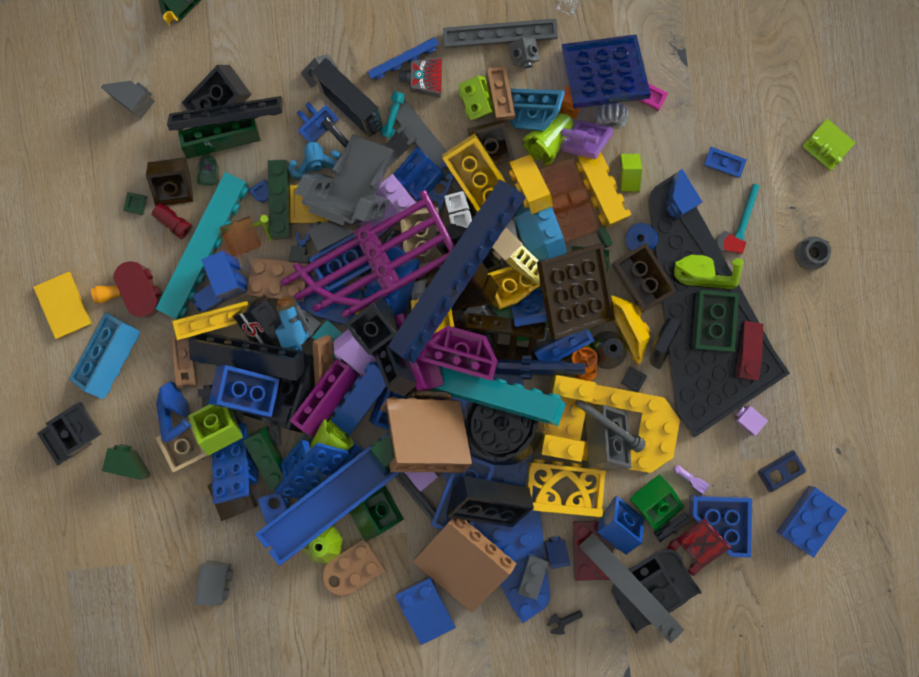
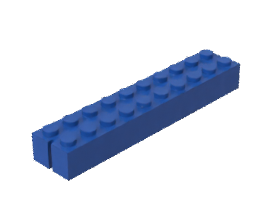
[255,433,401,566]

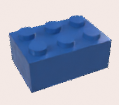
[201,251,248,301]
[208,365,280,417]
[776,486,847,558]

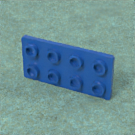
[212,423,258,504]
[274,440,349,499]

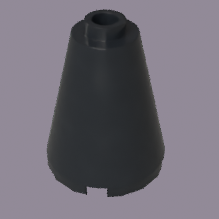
[590,331,627,369]

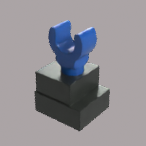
[289,232,310,264]

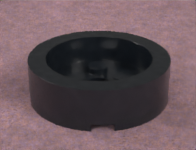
[463,384,544,466]

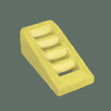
[506,245,540,284]

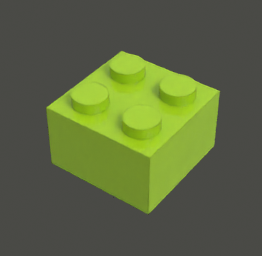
[188,404,243,456]

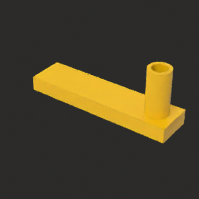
[171,301,248,340]

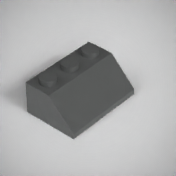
[585,405,632,470]

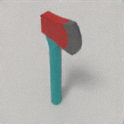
[716,184,760,254]

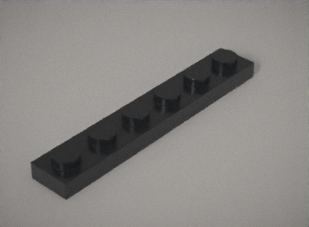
[167,96,283,131]

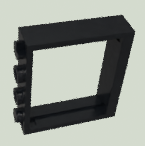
[312,58,382,138]

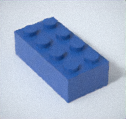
[431,455,496,530]

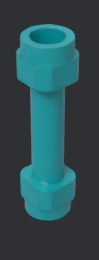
[381,91,405,138]

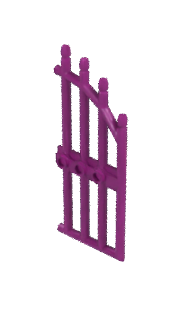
[280,190,455,318]

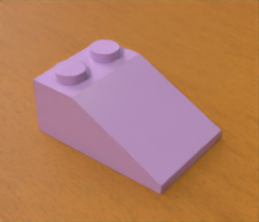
[358,174,416,239]

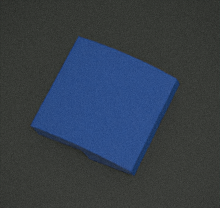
[393,147,445,201]

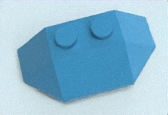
[510,88,565,131]
[514,203,568,261]

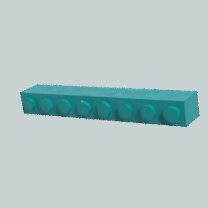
[156,172,249,319]
[430,366,566,427]

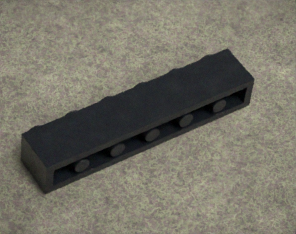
[188,333,304,381]

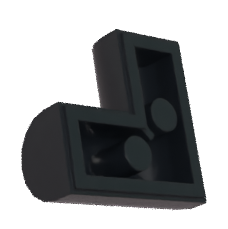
[650,318,680,369]

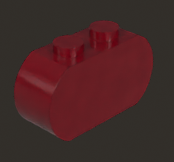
[113,261,162,318]

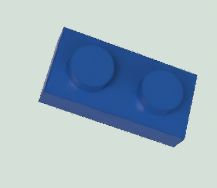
[703,147,747,178]

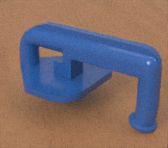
[156,381,191,442]

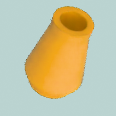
[91,286,121,304]

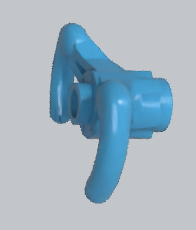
[288,142,342,180]

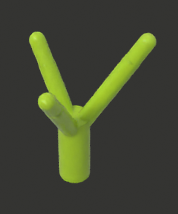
[245,215,273,242]

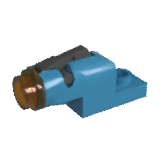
[275,296,310,351]

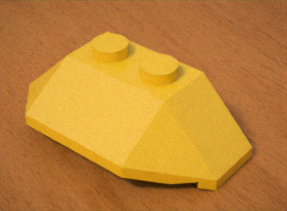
[611,295,651,365]

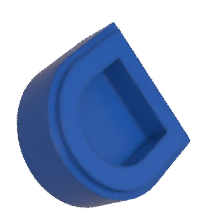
[249,179,269,203]

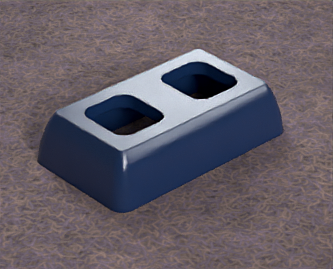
[758,450,806,493]

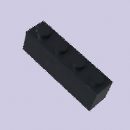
[374,337,417,396]

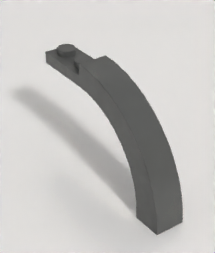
[579,533,684,643]

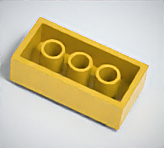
[442,133,507,212]

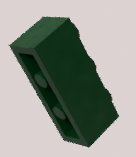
[243,426,284,491]

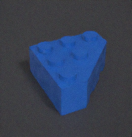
[689,495,752,557]

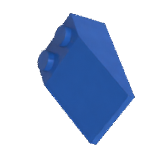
[363,246,421,315]
[395,576,456,645]

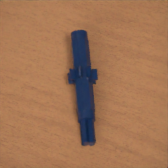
[494,355,586,380]

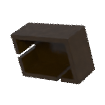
[425,263,499,311]

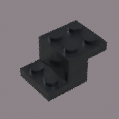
[37,402,102,465]

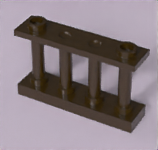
[466,313,545,360]

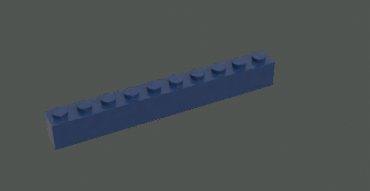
[388,180,526,364]

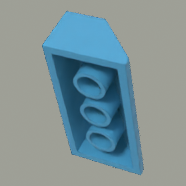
[69,312,141,399]

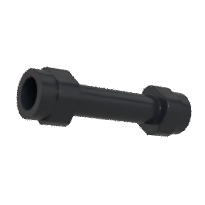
[320,116,349,148]

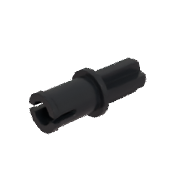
[653,512,691,543]

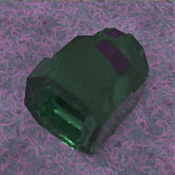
[197,155,219,186]

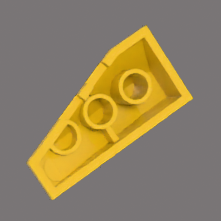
[488,260,541,310]

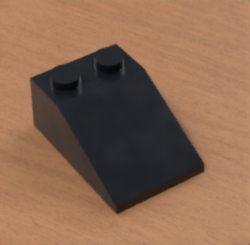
[182,65,252,111]

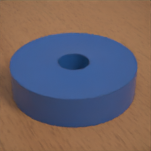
[626,223,658,251]

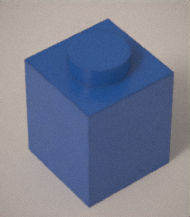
[193,284,226,312]

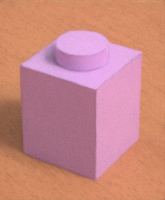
[734,406,768,436]

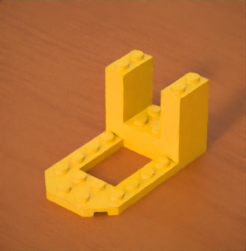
[537,375,680,473]

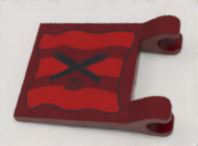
[666,518,731,576]

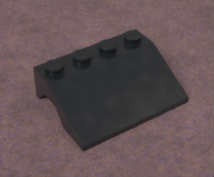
[243,343,315,433]

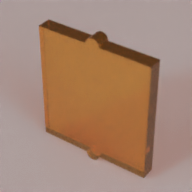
[220,216,261,256]
[413,391,451,400]

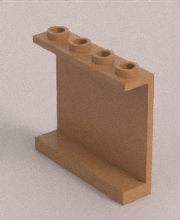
[381,397,472,473]
[413,518,517,613]

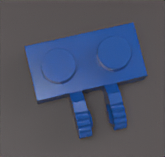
[297,102,339,143]

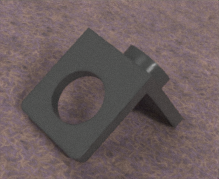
[301,54,338,87]

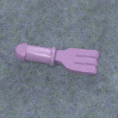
[673,465,709,494]

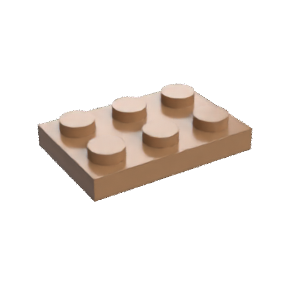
[247,258,308,302]

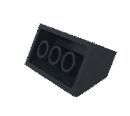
[446,476,534,527]

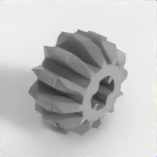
[595,102,628,130]

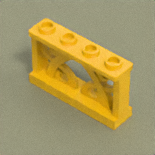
[526,459,606,517]

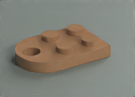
[323,538,385,596]

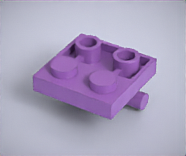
[561,120,613,159]

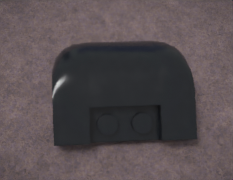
[611,549,702,634]

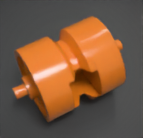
[572,347,598,381]

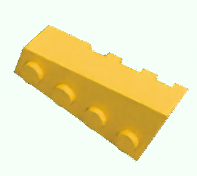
[575,152,631,229]

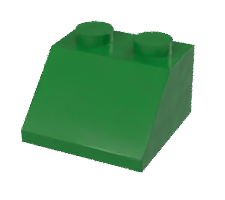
[630,474,685,531]

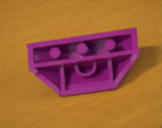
[418,326,497,381]

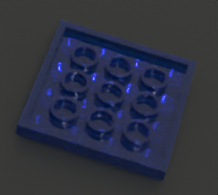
[561,34,651,109]

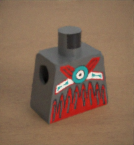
[399,57,442,98]

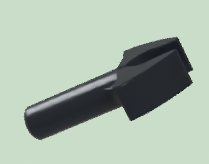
[547,610,583,635]

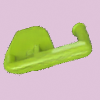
[674,255,744,289]

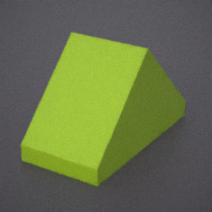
[620,154,643,192]

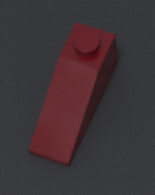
[734,321,764,381]

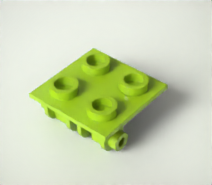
[802,118,856,171]

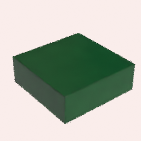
[123,192,148,215]
[596,226,613,248]

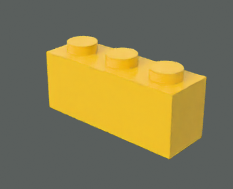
[508,154,553,214]

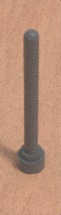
[576,400,646,453]

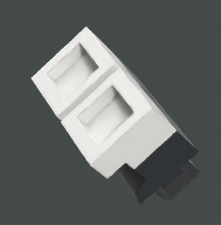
[444,191,474,228]

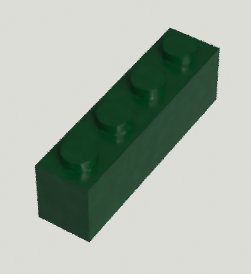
[178,118,261,159]
[268,160,292,240]

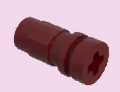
[151,203,192,240]

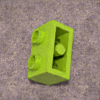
[458,76,494,121]

